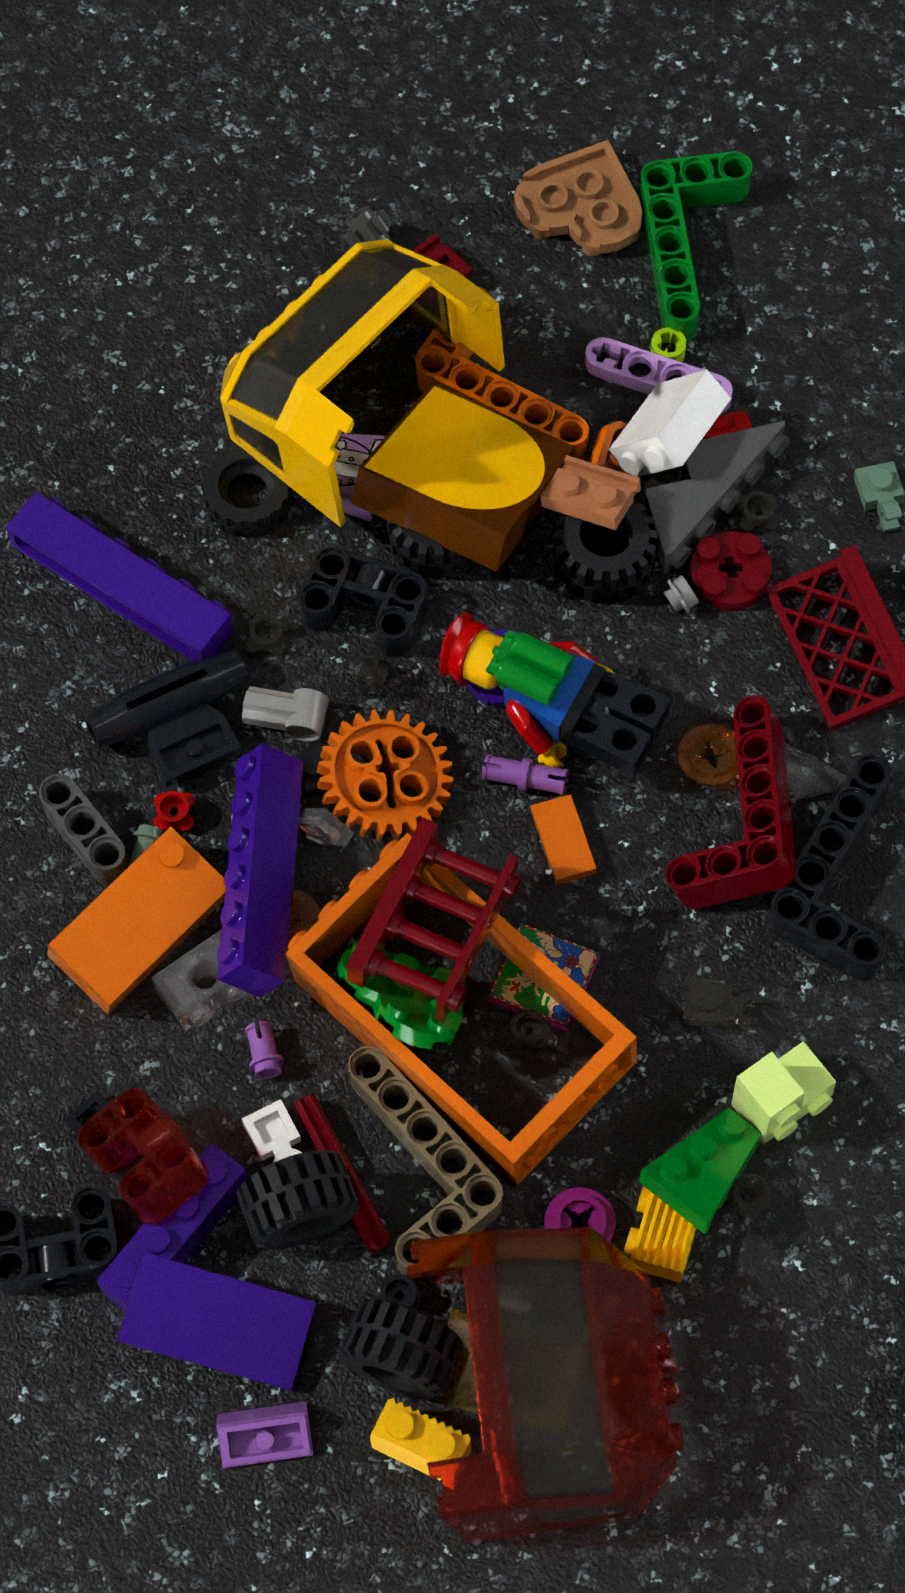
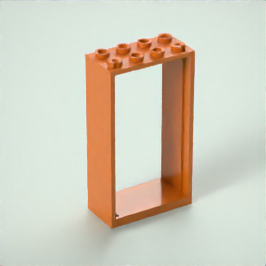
[285,833,637,1186]

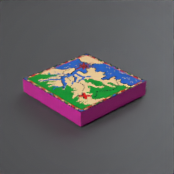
[488,922,600,1032]

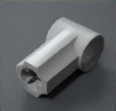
[242,686,329,742]

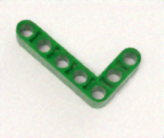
[640,151,752,341]

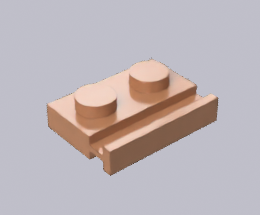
[541,455,641,531]

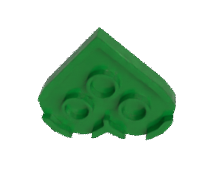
[336,938,466,1049]

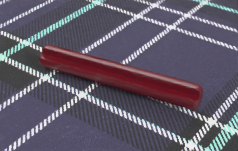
[295,1094,390,1253]

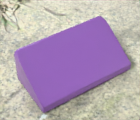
[216,1402,313,1468]

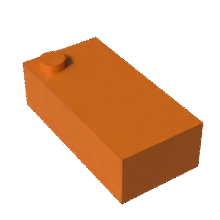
[47,826,226,1014]

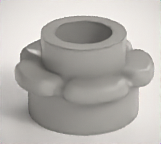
[663,575,699,613]

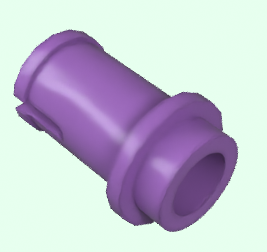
[245,1021,284,1079]

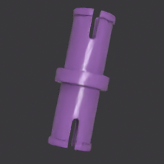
[481,754,569,795]

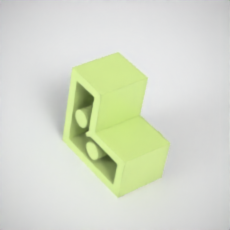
[731,1041,836,1145]

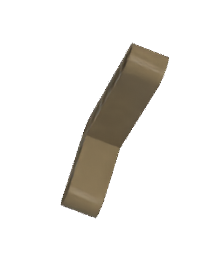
[348,1046,503,1281]

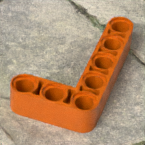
[415,286,589,460]

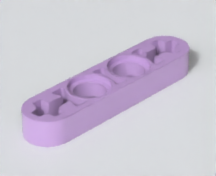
[585,337,733,414]

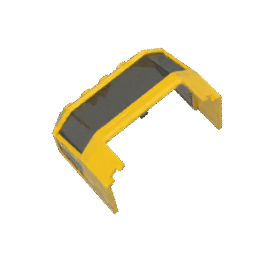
[220,239,505,527]

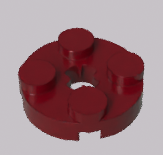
[689,531,772,611]

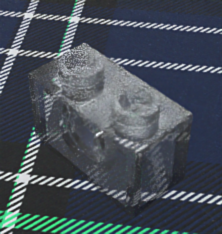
[151,929,248,1031]

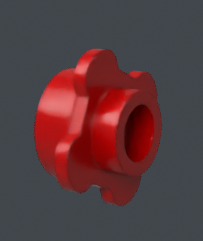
[153,791,195,832]

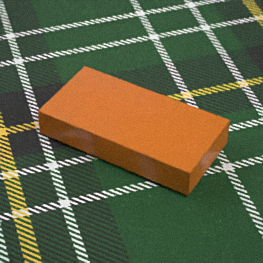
[531,794,597,885]

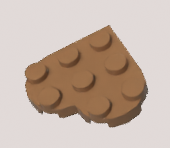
[514,140,643,256]

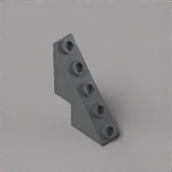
[643,421,789,574]

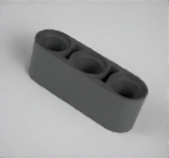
[39,774,129,886]

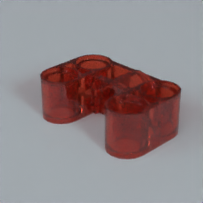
[77,1088,209,1224]

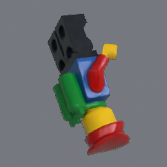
[439,613,671,781]

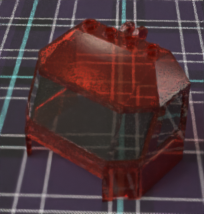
[407,1226,684,1543]

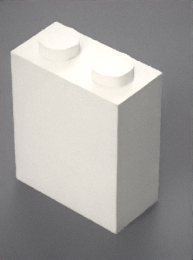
[609,369,732,477]

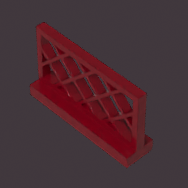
[765,544,905,731]

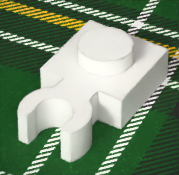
[242,1099,302,1163]

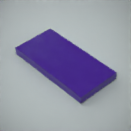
[116,1252,316,1391]

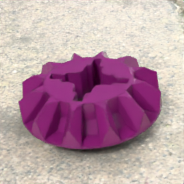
[545,1187,616,1258]

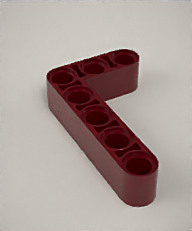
[665,695,796,909]

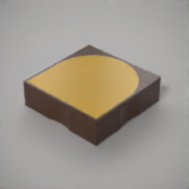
[352,382,575,571]

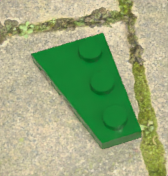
[639,1108,762,1234]

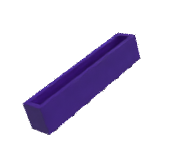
[6,492,234,661]
[217,743,303,997]

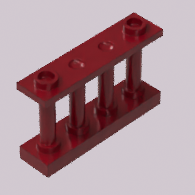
[347,817,522,1023]

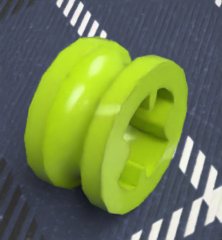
[651,327,686,362]

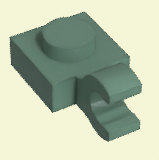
[854,461,905,532]

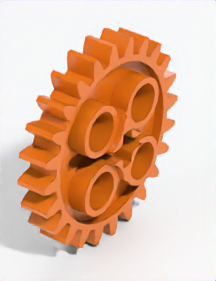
[316,709,454,842]

